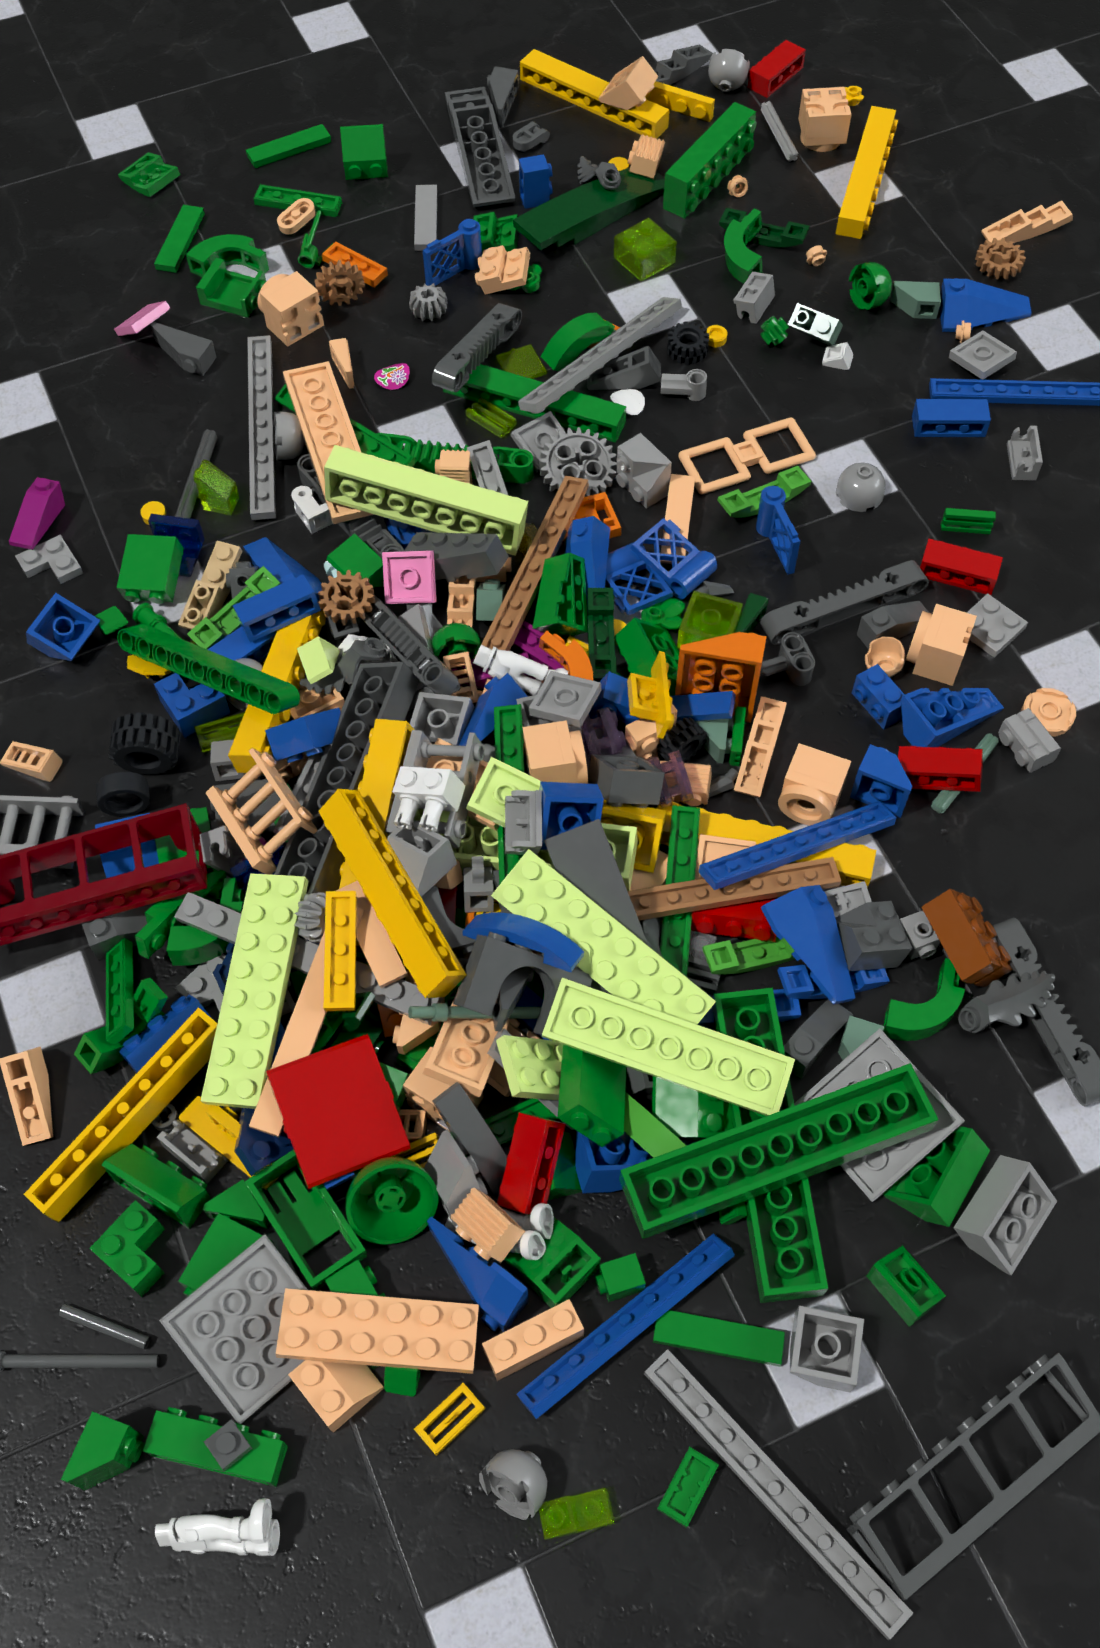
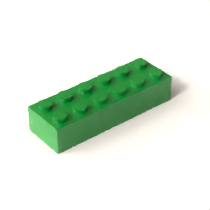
[663,102,757,219]

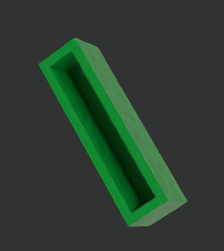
[143,1407,288,1487]

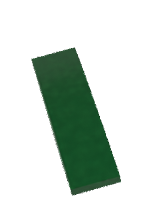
[513,168,665,250]

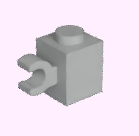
[463,856,494,912]

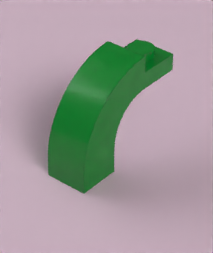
[724,208,763,284]
[186,234,269,277]
[541,313,616,371]
[166,878,244,966]
[883,958,965,1041]
[74,978,168,1074]

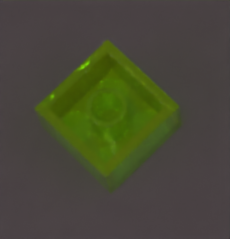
[614,217,677,281]
[677,591,743,649]

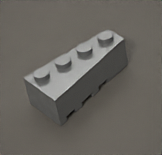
[404,532,509,582]

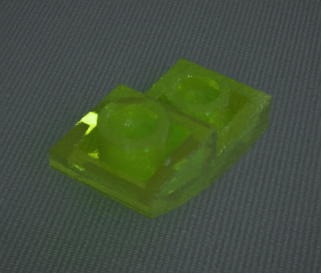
[539,1488,615,1540]

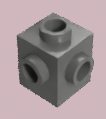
[226,561,258,599]

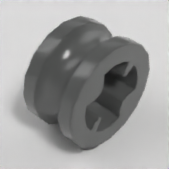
[151,1103,179,1132]

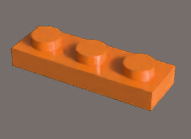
[322,242,388,288]

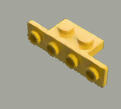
[627,651,674,739]
[179,1096,280,1190]

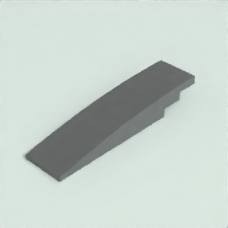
[445,87,516,207]
[544,819,649,995]

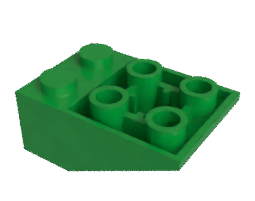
[504,1213,601,1308]

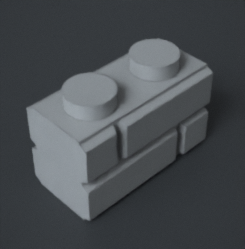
[998,708,1061,773]

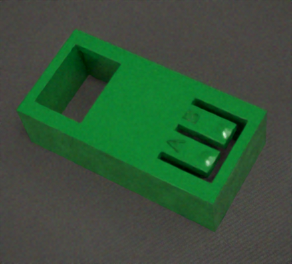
[245,1149,367,1291]

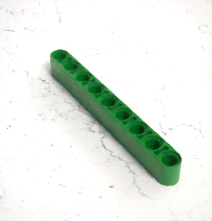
[117,624,300,714]

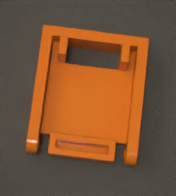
[563,492,621,545]

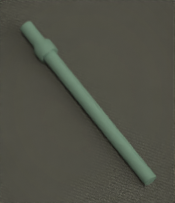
[408,1003,541,1022]

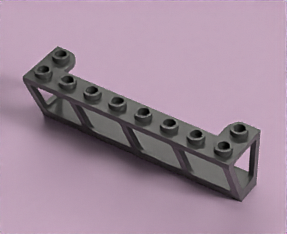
[846,1352,1100,1601]

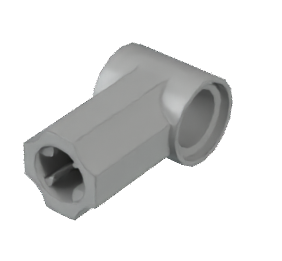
[661,369,707,401]

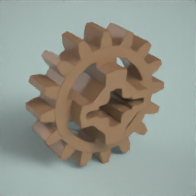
[975,238,1026,279]
[315,260,365,306]
[318,570,375,625]

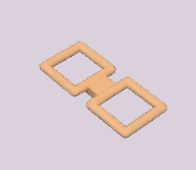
[678,417,816,494]

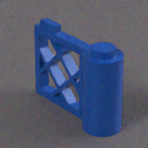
[423,219,482,286]
[756,486,800,575]
[630,518,718,599]
[605,542,673,616]

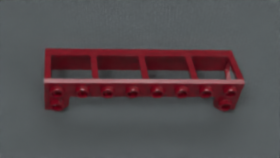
[0,803,207,946]

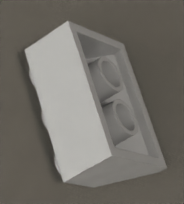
[953,1155,1057,1275]

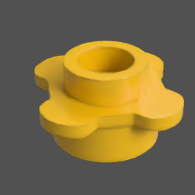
[845,86,864,106]

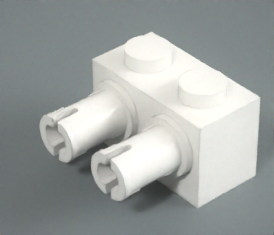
[392,766,465,832]

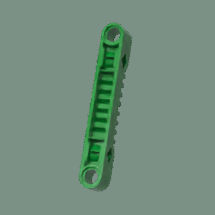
[376,433,533,484]

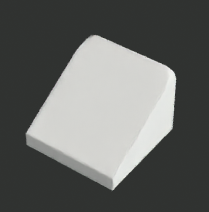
[822,342,853,370]

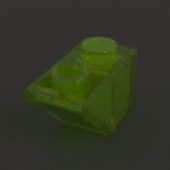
[194,459,240,516]

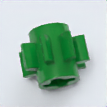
[760,316,789,345]

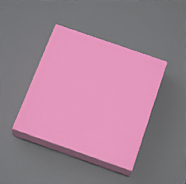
[114,301,170,336]
[382,550,436,604]

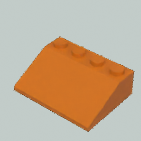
[675,632,767,723]

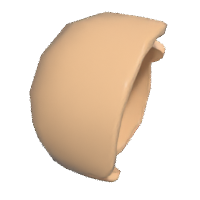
[865,637,905,677]

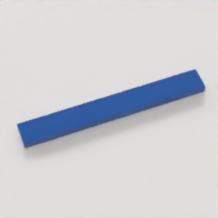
[929,378,1100,406]
[698,801,897,890]
[516,1233,735,1419]

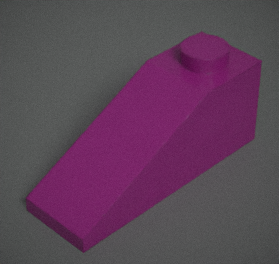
[9,477,65,550]

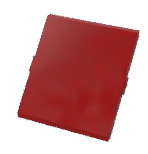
[266,1034,411,1189]

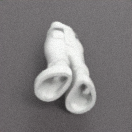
[473,645,569,695]
[445,1203,554,1261]
[155,1498,280,1556]

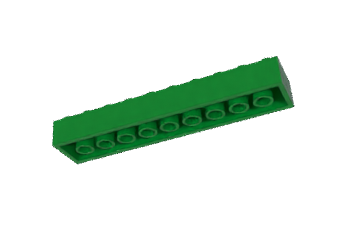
[712,988,828,1303]
[619,1063,939,1239]

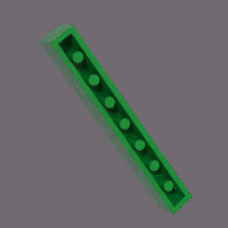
[443,364,626,443]

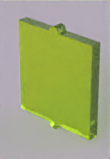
[496,344,547,379]

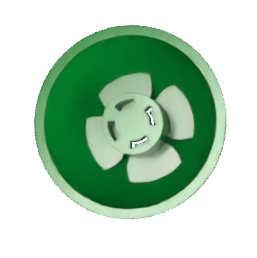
[346,1157,438,1244]

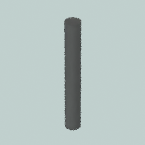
[59,1304,151,1349]

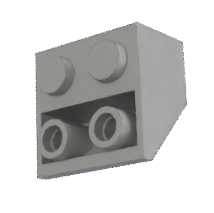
[387,821,457,897]
[424,1129,488,1226]

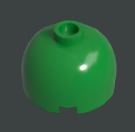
[849,262,892,310]
[431,623,482,662]

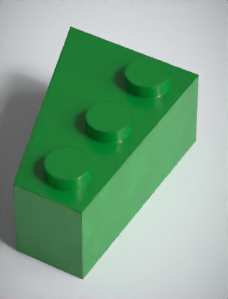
[532,553,588,638]

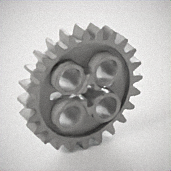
[539,427,617,497]

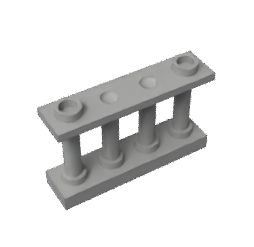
[385,730,485,848]
[0,795,85,869]

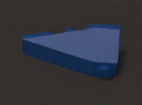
[939,278,1031,332]
[564,516,610,624]
[243,537,322,602]
[458,673,528,746]
[901,688,1004,747]
[761,885,855,1004]
[575,1130,696,1193]
[427,1217,529,1332]

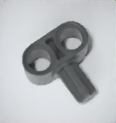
[761,632,815,686]

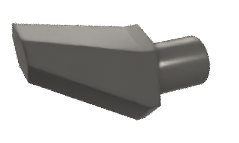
[693,581,734,600]
[709,768,738,797]

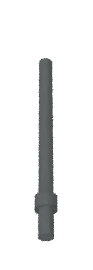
[0,1351,160,1371]

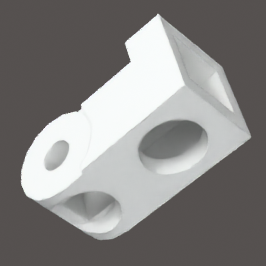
[291,486,333,534]

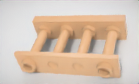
[206,748,318,875]

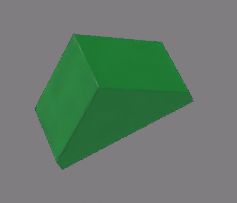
[203,1180,270,1229]

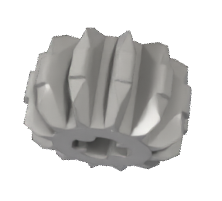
[409,283,447,321]
[294,892,326,943]

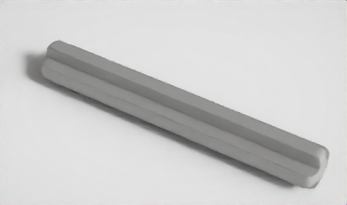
[761,101,798,162]

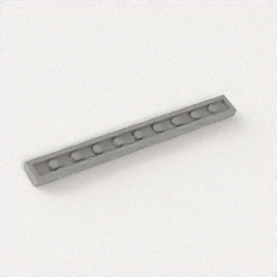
[518,297,682,414]
[248,335,276,520]
[174,892,443,1025]
[644,1349,913,1640]

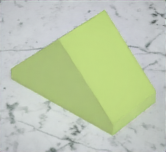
[297,636,339,684]

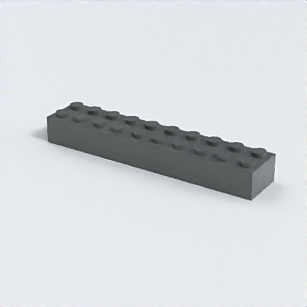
[274,662,419,894]

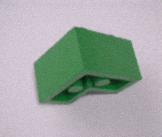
[89,1200,165,1297]

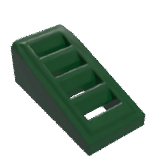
[735,593,769,633]

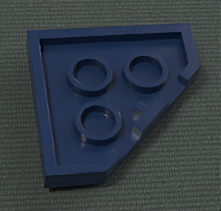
[234,1108,293,1177]

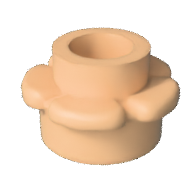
[727,175,748,197]
[806,245,827,266]
[955,320,971,344]

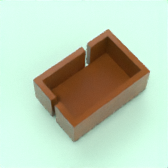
[921,889,1013,987]

